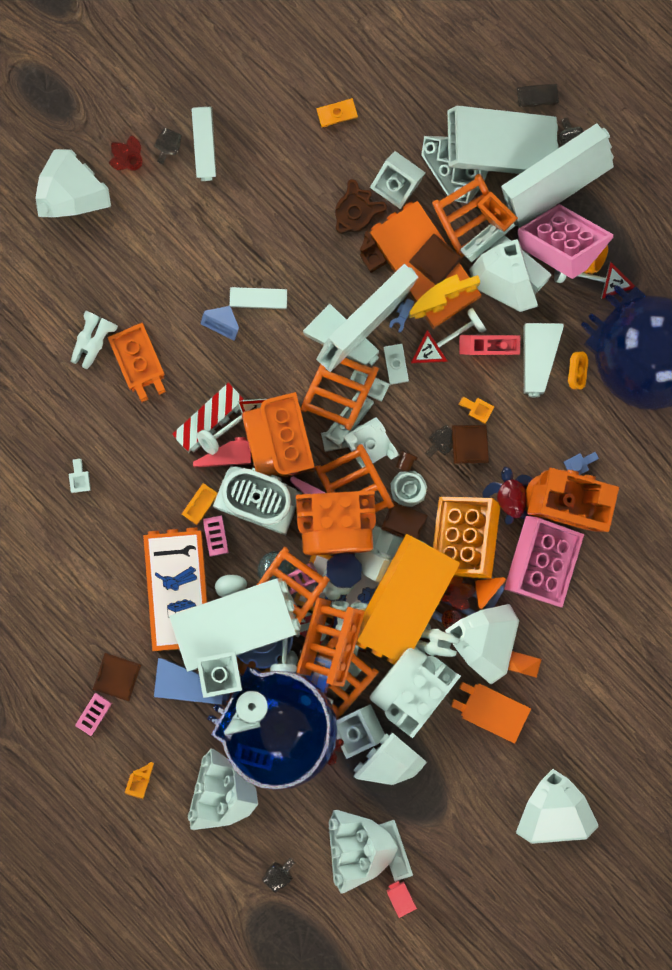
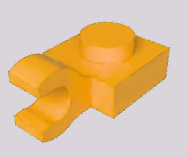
[458,397,494,424]

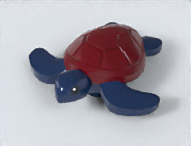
[482,467,533,525]

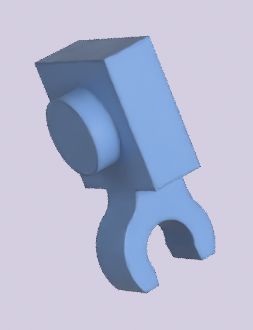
[389,298,414,333]
[563,452,599,475]

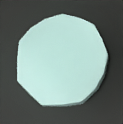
[390,471,427,507]

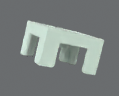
[343,417,399,468]

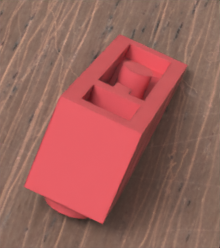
[459,335,521,355]
[193,437,252,467]
[386,880,417,918]

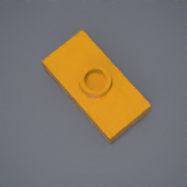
[316,98,358,128]
[181,483,218,525]

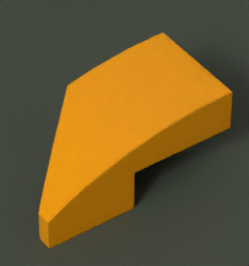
[125,762,154,799]

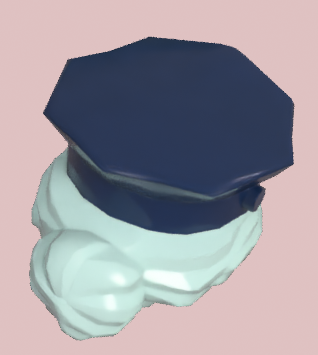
[323,553,362,601]

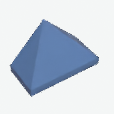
[200,306,239,341]

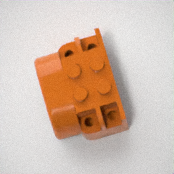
[242,392,315,477]
[526,468,619,532]
[296,490,376,555]

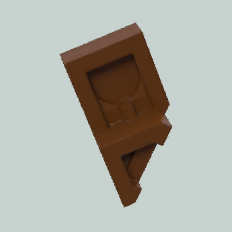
[360,231,387,273]

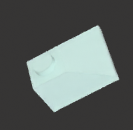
[196,651,242,698]

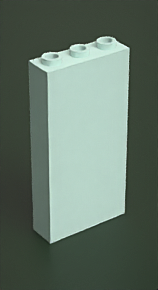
[447,106,559,174]
[501,123,614,228]
[316,264,418,372]
[169,578,301,672]

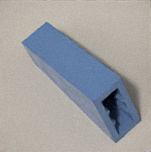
[154,658,230,705]

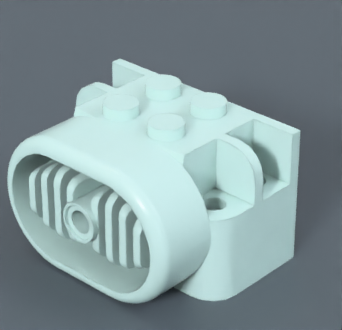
[213,466,302,536]
[370,646,461,738]

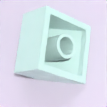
[370,151,426,209]
[330,704,385,759]

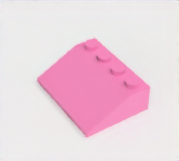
[518,204,613,279]
[504,516,584,608]

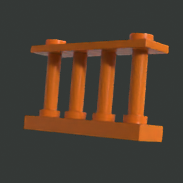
[296,597,365,687]

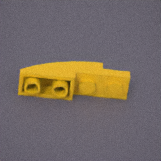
[409,275,480,319]

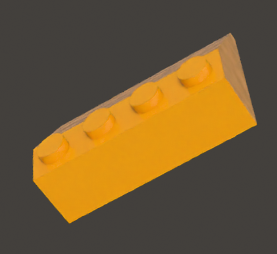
[433,497,500,579]

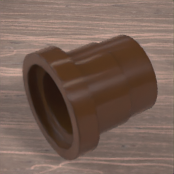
[396,450,418,472]

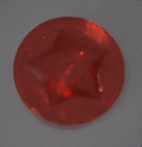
[441,610,462,628]

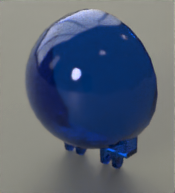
[581,285,672,410]
[208,667,338,790]

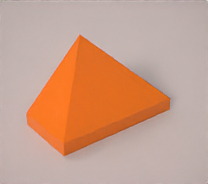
[477,191,518,232]
[475,577,506,610]
[508,651,541,678]

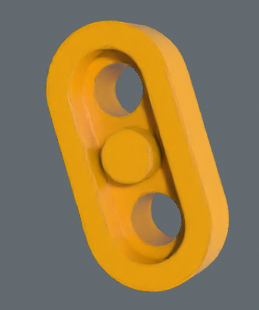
[568,352,588,390]

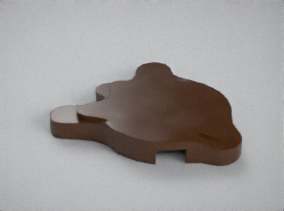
[335,179,387,234]

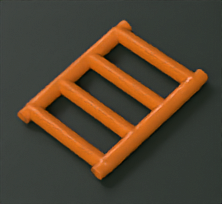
[432,174,489,258]
[300,358,379,431]
[315,444,394,512]
[257,547,330,623]
[318,637,379,720]

